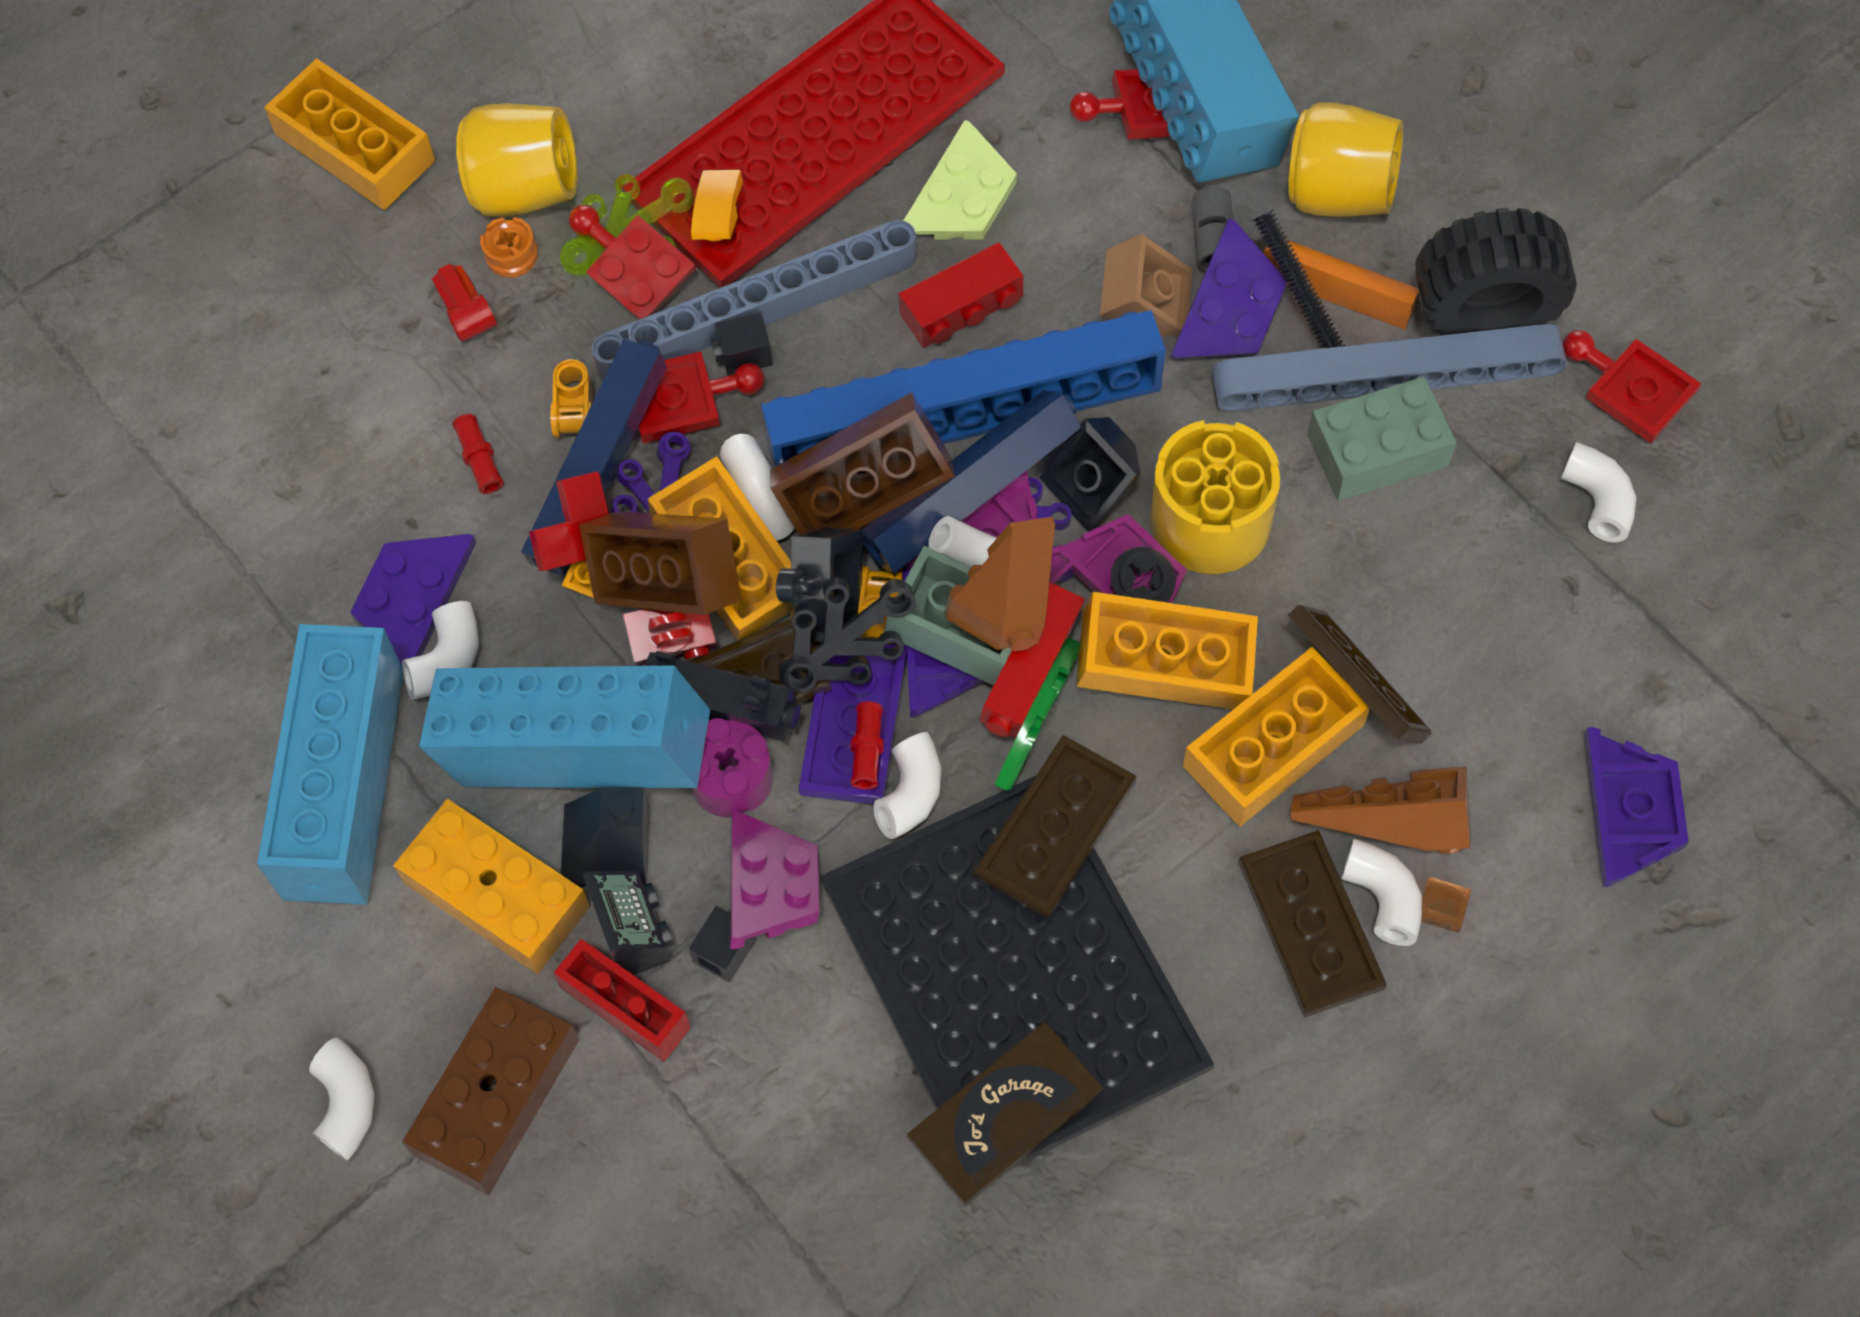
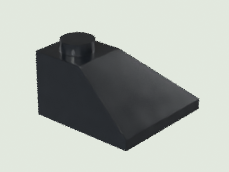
[1039,417,1141,532]
[561,787,650,887]

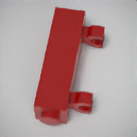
[979,582,1085,739]

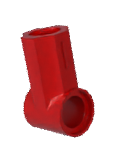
[431,263,497,342]

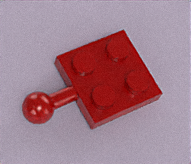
[1069,69,1170,139]
[569,205,697,320]
[1563,330,1702,444]
[639,351,765,444]

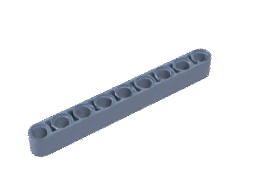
[591,220,917,380]
[1211,324,1567,411]

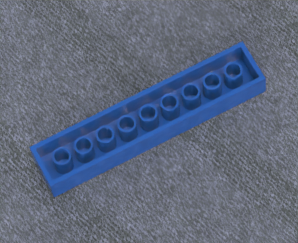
[761,310,1166,467]

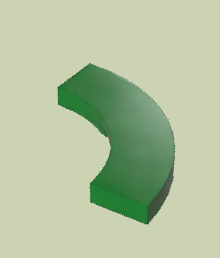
[994,637,1080,791]

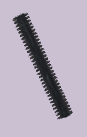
[1253,209,1345,348]

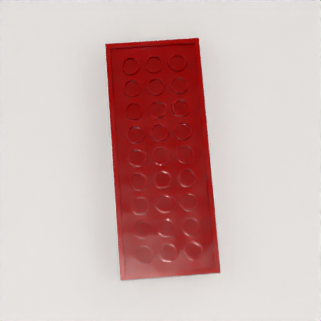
[622,0,1005,288]

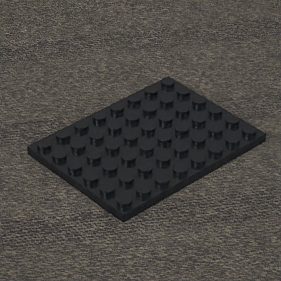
[820,776,1214,1169]

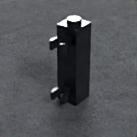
[645,651,801,742]

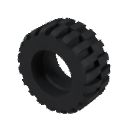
[1415,208,1577,336]

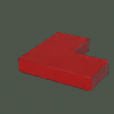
[529,471,609,571]

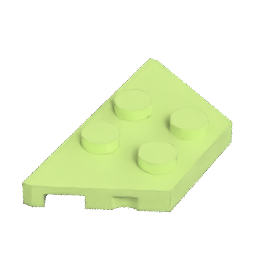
[903,120,1017,240]

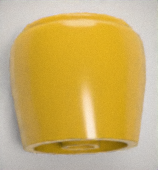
[1288,102,1403,217]
[456,103,578,217]

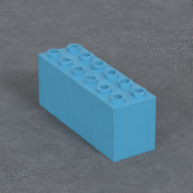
[1109,0,1299,183]
[257,624,403,905]
[419,666,710,788]

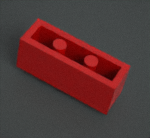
[898,242,1024,348]
[554,939,691,1062]

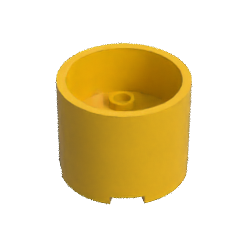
[1150,420,1280,574]

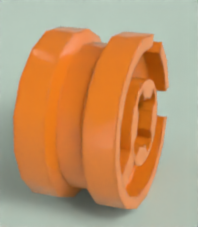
[480,217,538,277]

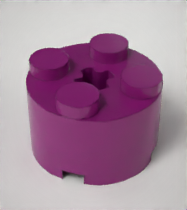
[690,718,773,818]

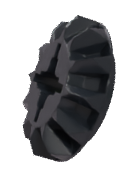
[1110,547,1176,602]

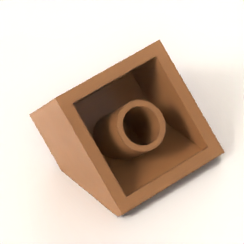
[1100,234,1193,337]

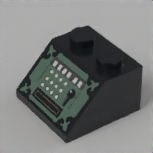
[583,871,674,975]

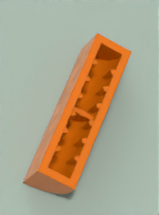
[1264,239,1420,330]

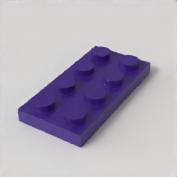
[799,644,907,804]

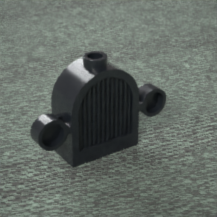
[776,527,863,642]

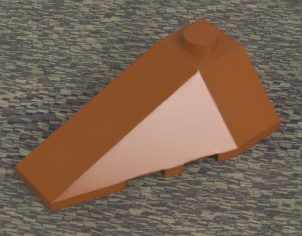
[945,517,1055,651]
[1291,766,1471,854]

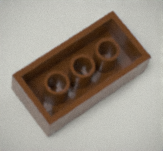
[770,392,955,534]
[579,511,742,615]
[402,986,579,1195]

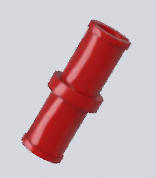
[452,414,504,494]
[850,701,884,790]

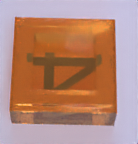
[1421,877,1471,933]

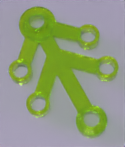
[560,174,694,276]

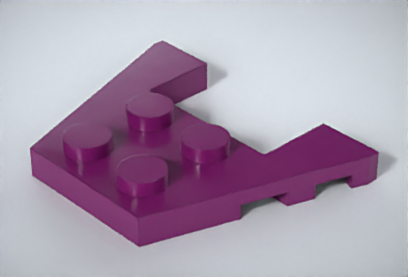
[1049,514,1187,603]

